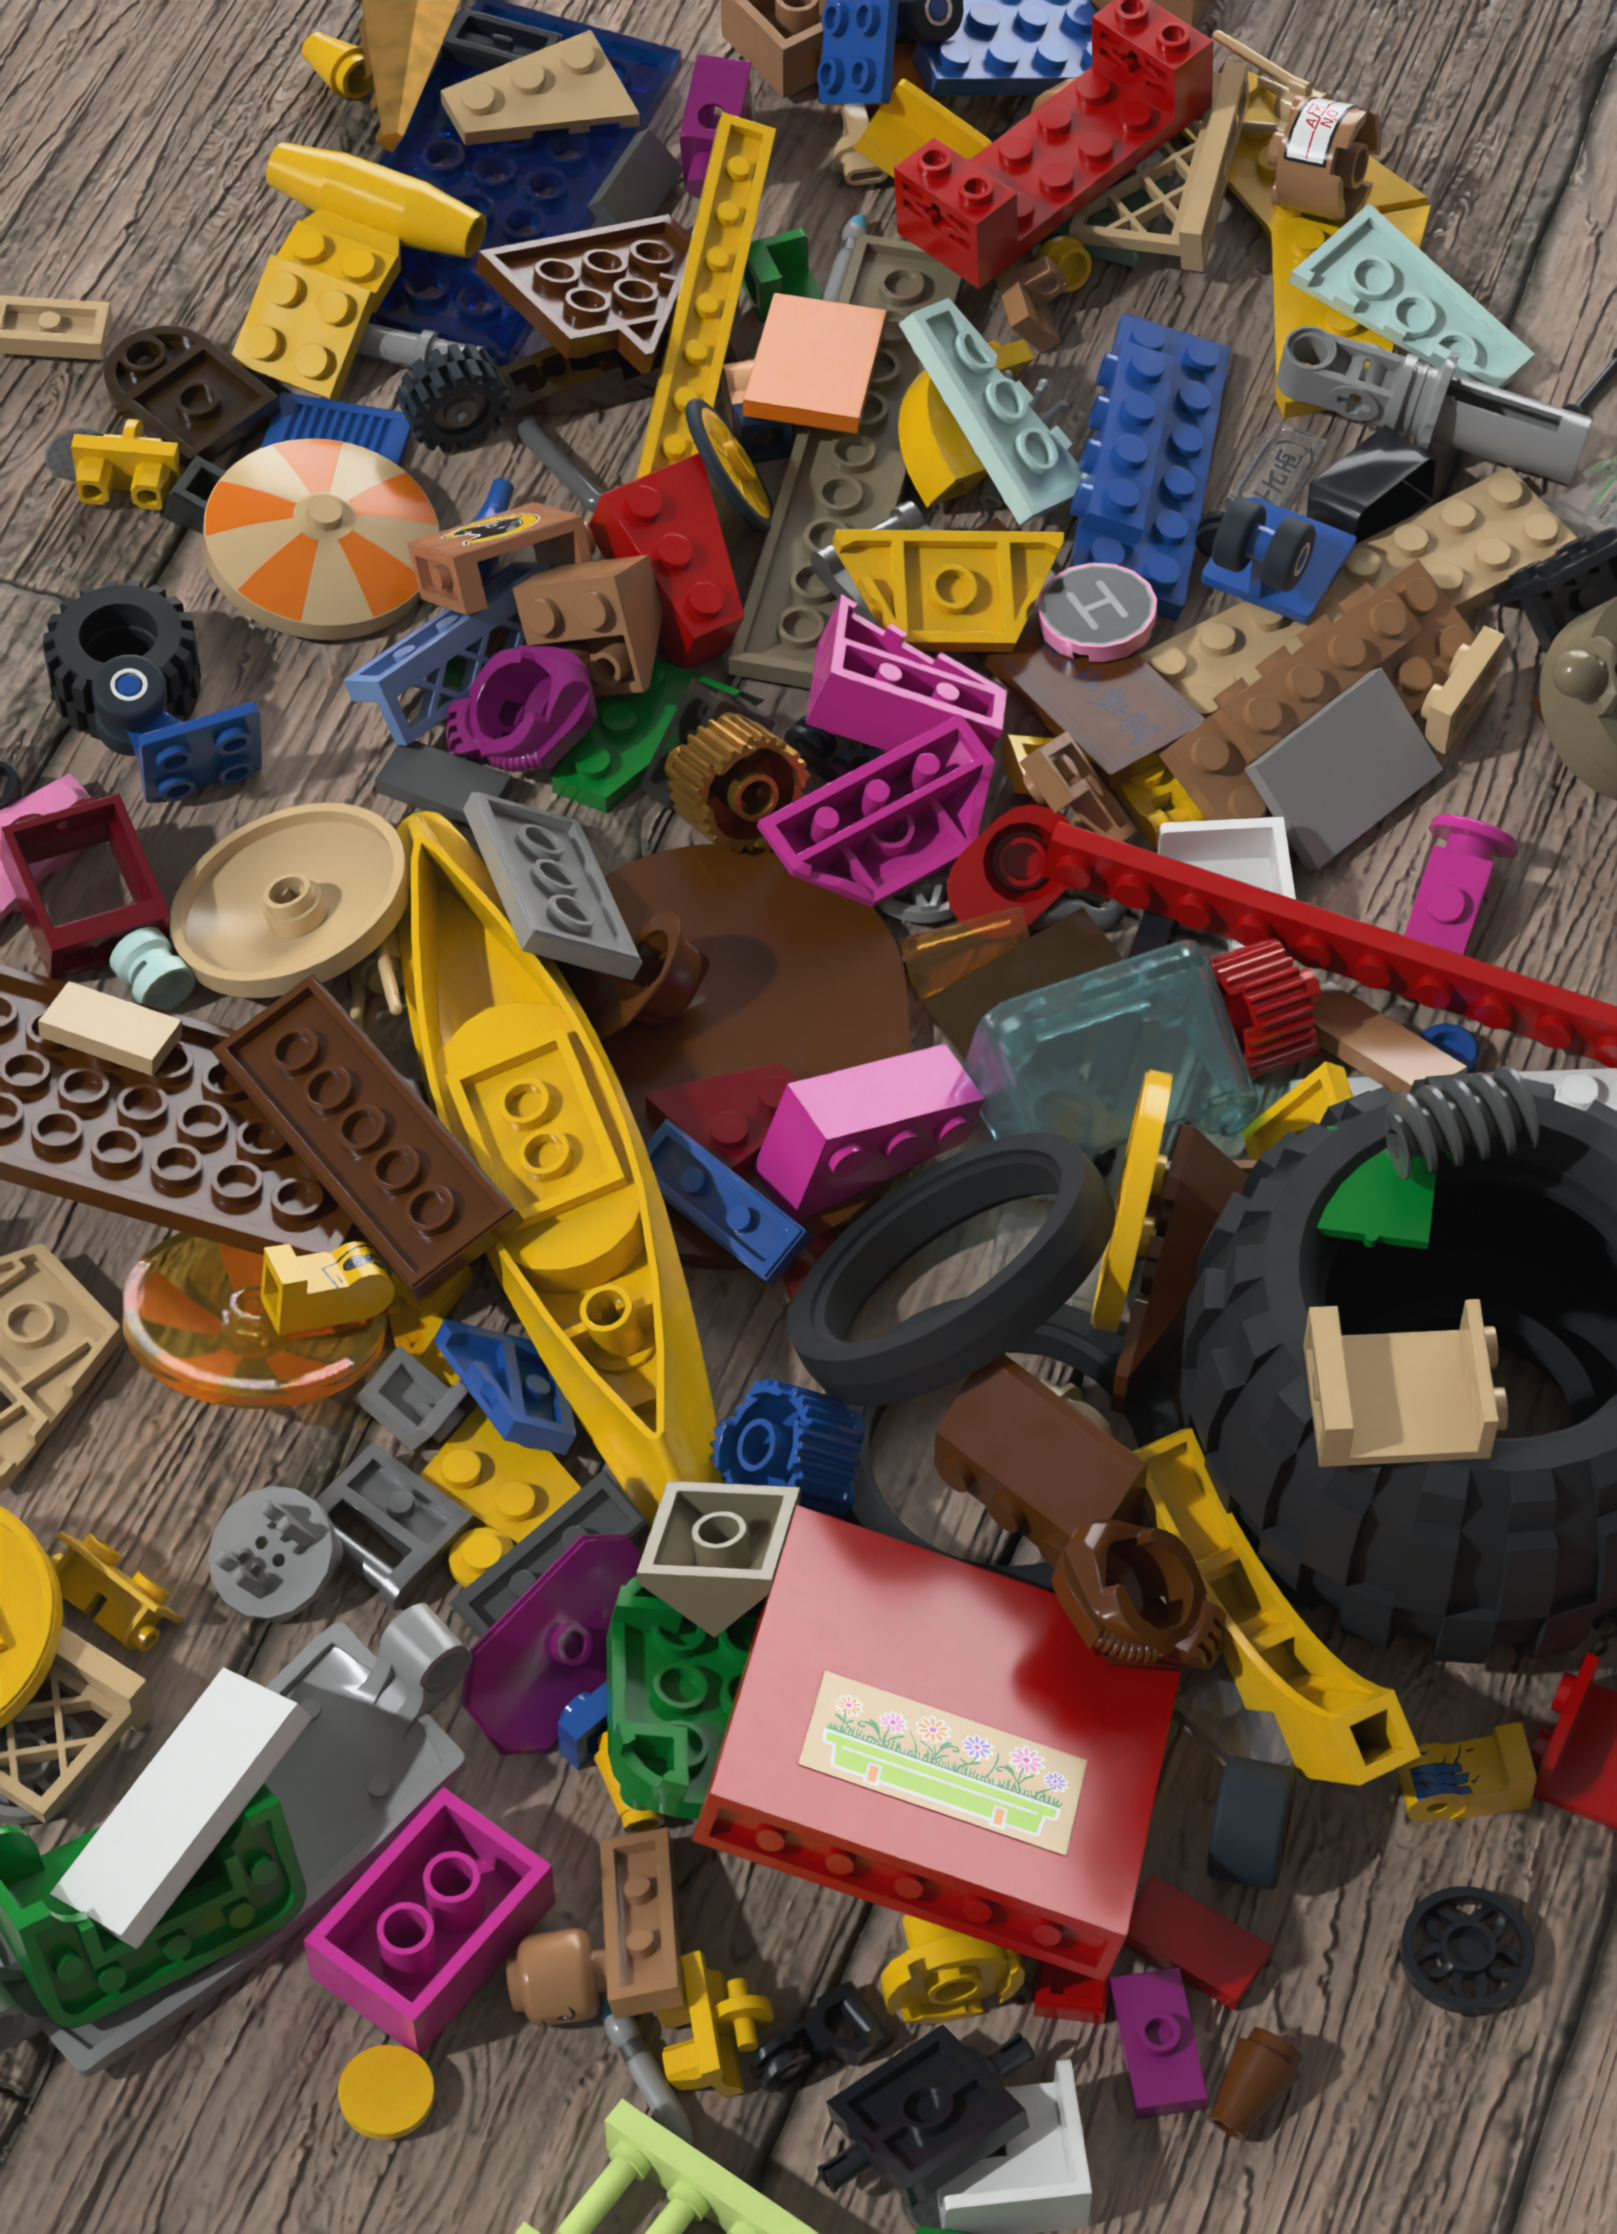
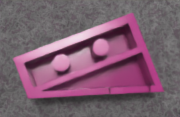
[806,594,1007,754]
[752,1044,985,1223]

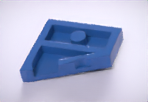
[435,1319,576,1455]

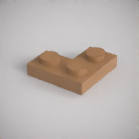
[1019,731,1138,842]

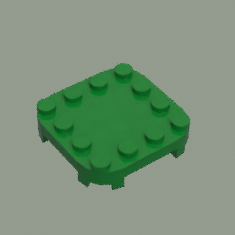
[606,1576,765,1819]

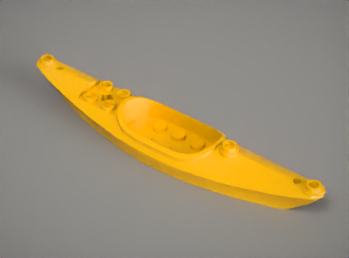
[396,811,726,1529]

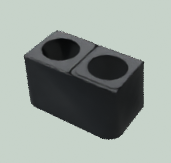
[1307,425,1436,544]

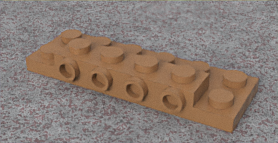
[1159,559,1476,820]

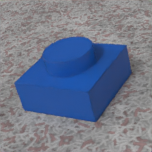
[557,1681,608,1771]

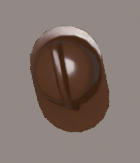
[586,910,709,1041]

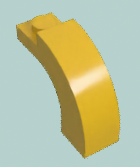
[898,339,1035,508]

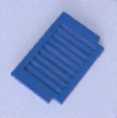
[261,392,412,467]

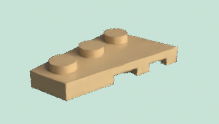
[441,30,640,145]

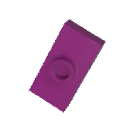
[1109,1967,1208,2119]

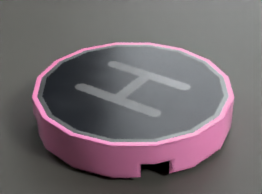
[1037,563,1157,662]

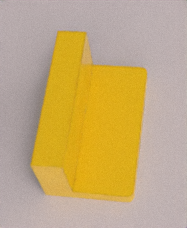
[853,79,992,178]

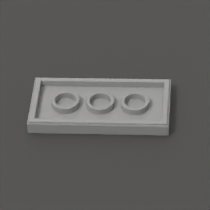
[463,792,642,980]

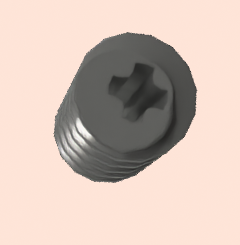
[1384,1066,1539,1181]

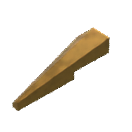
[355,0,460,153]

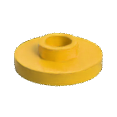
[338,2045,435,2140]

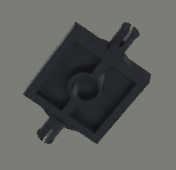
[817,2024,1035,2207]

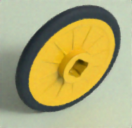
[685,399,774,534]

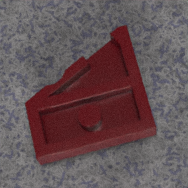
[645,1062,800,1177]

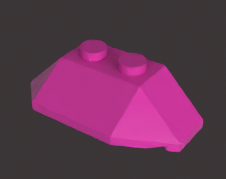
[757,713,995,908]

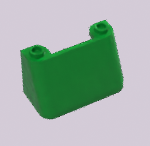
[0,1783,307,2028]

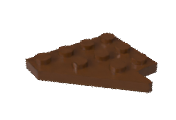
[476,214,692,374]

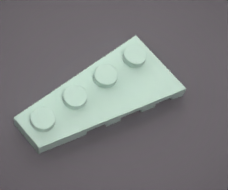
[1288,204,1535,389]
[899,298,1087,525]

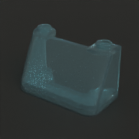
[963,940,1259,1201]

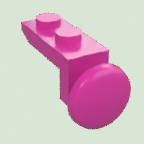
[1404,814,1519,956]

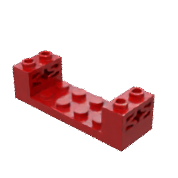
[894,0,1214,289]

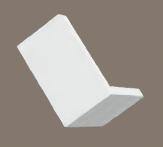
[1157,817,1296,952]
[936,2059,1092,2234]

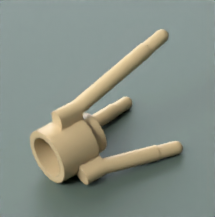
[1213,30,1332,136]
[348,929,403,1031]

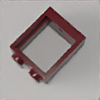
[0,793,171,980]

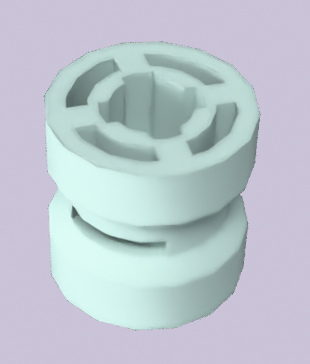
[109,926,196,1011]

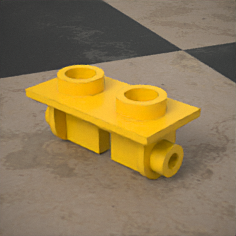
[50,1531,183,1652]

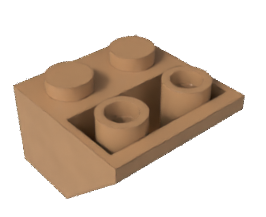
[512,555,663,697]

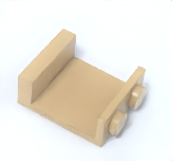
[1303,1299,1508,1467]

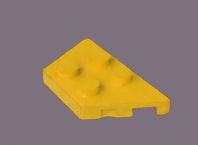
[833,529,1064,652]

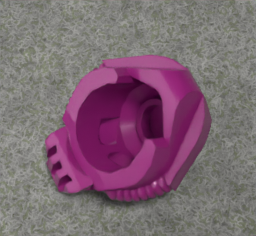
[445,645,597,772]

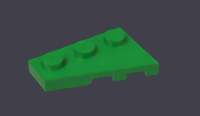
[552,658,741,813]

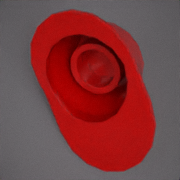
[946,804,1072,939]

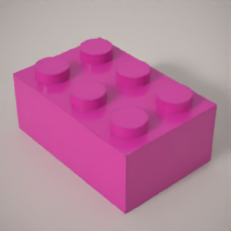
[304,1787,555,2056]

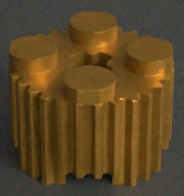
[664,712,811,852]

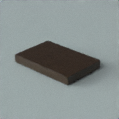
[922,907,1146,1091]

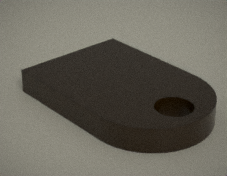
[104,325,281,469]

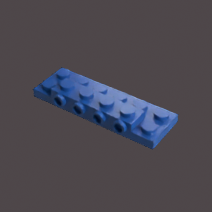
[1069,313,1231,621]

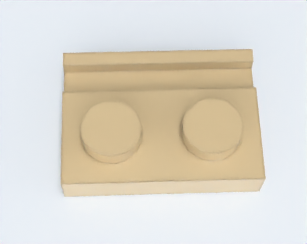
[1421,625,1506,769]

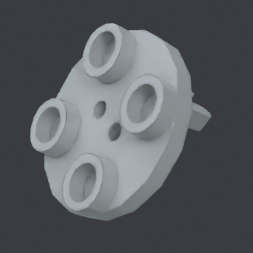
[208,1486,343,1624]

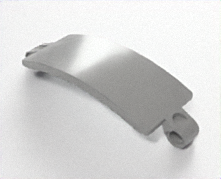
[0,1603,473,2077]

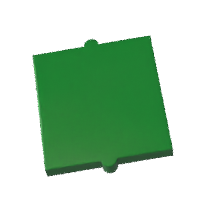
[1317,1126,1436,1250]

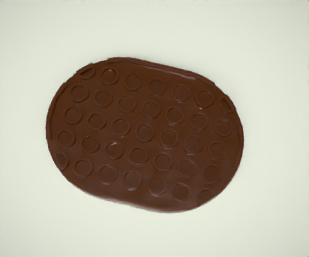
[553,844,911,1269]

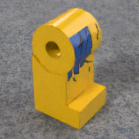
[1396,1721,1537,1822]

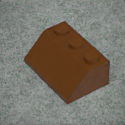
[934,1354,1148,1569]

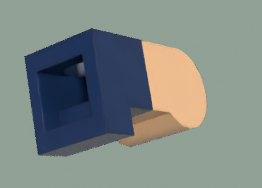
[721,359,792,464]

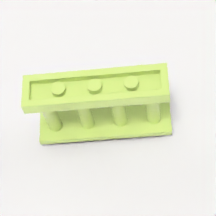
[515,2099,819,2234]

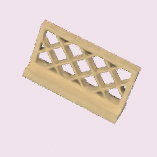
[1069,61,1249,272]
[0,1626,155,1824]

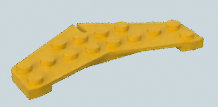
[1175,71,1431,419]

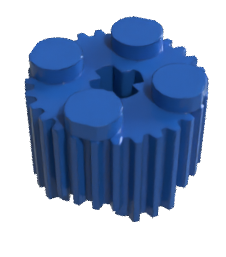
[709,1378,866,1517]

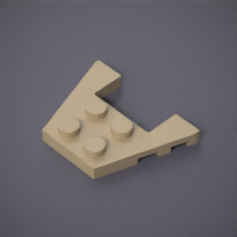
[0,1243,123,1492]

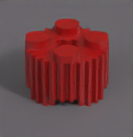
[1184,938,1322,1081]

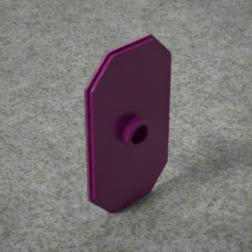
[461,1534,642,1755]

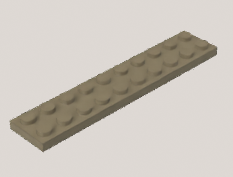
[729,233,965,689]

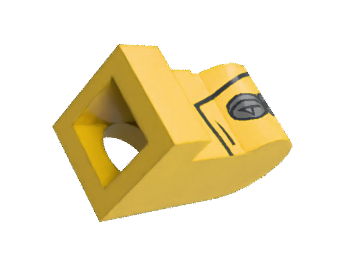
[260,1242,395,1336]

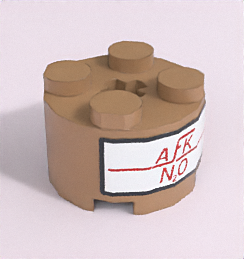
[1268,95,1382,220]

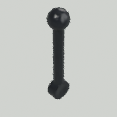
[1562,347,1617,415]

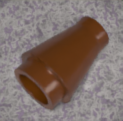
[1208,2027,1303,2141]

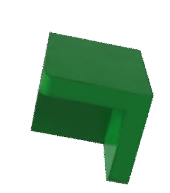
[741,228,823,323]

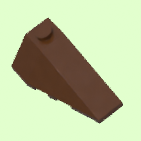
[1111,1124,1248,1414]

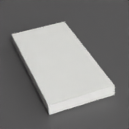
[50,1667,312,1949]

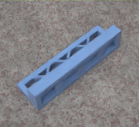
[343,562,550,746]

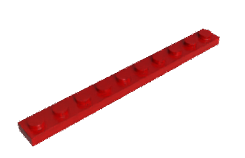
[1041,821,1617,1068]

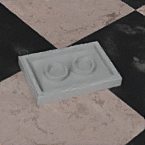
[1245,668,1444,871]

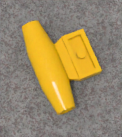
[266,142,487,313]

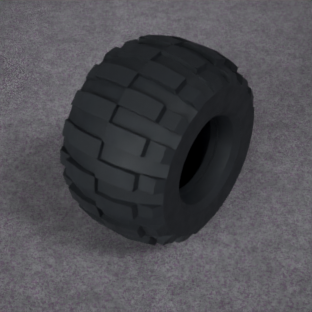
[1180,1073,1617,1664]

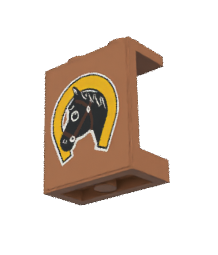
[407,502,595,615]

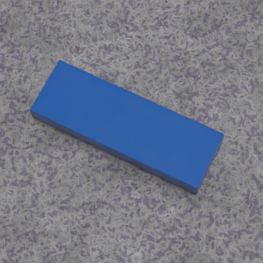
[645,1118,813,1287]

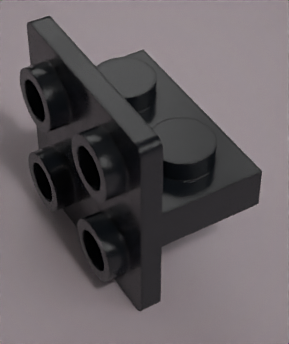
[1494,526,1617,653]

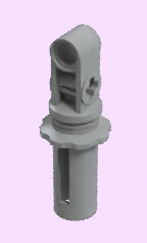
[1277,326,1592,485]

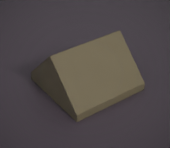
[637,1481,802,1638]

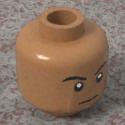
[506,1928,607,2027]

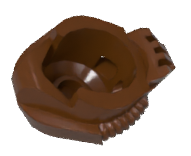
[1051,1519,1226,1670]

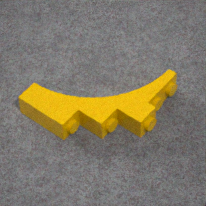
[1132,1428,1421,1786]

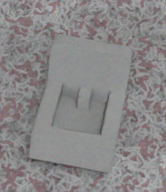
[353,1345,469,1451]

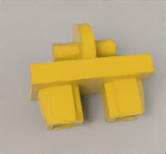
[71,419,182,510]
[656,1950,774,2098]

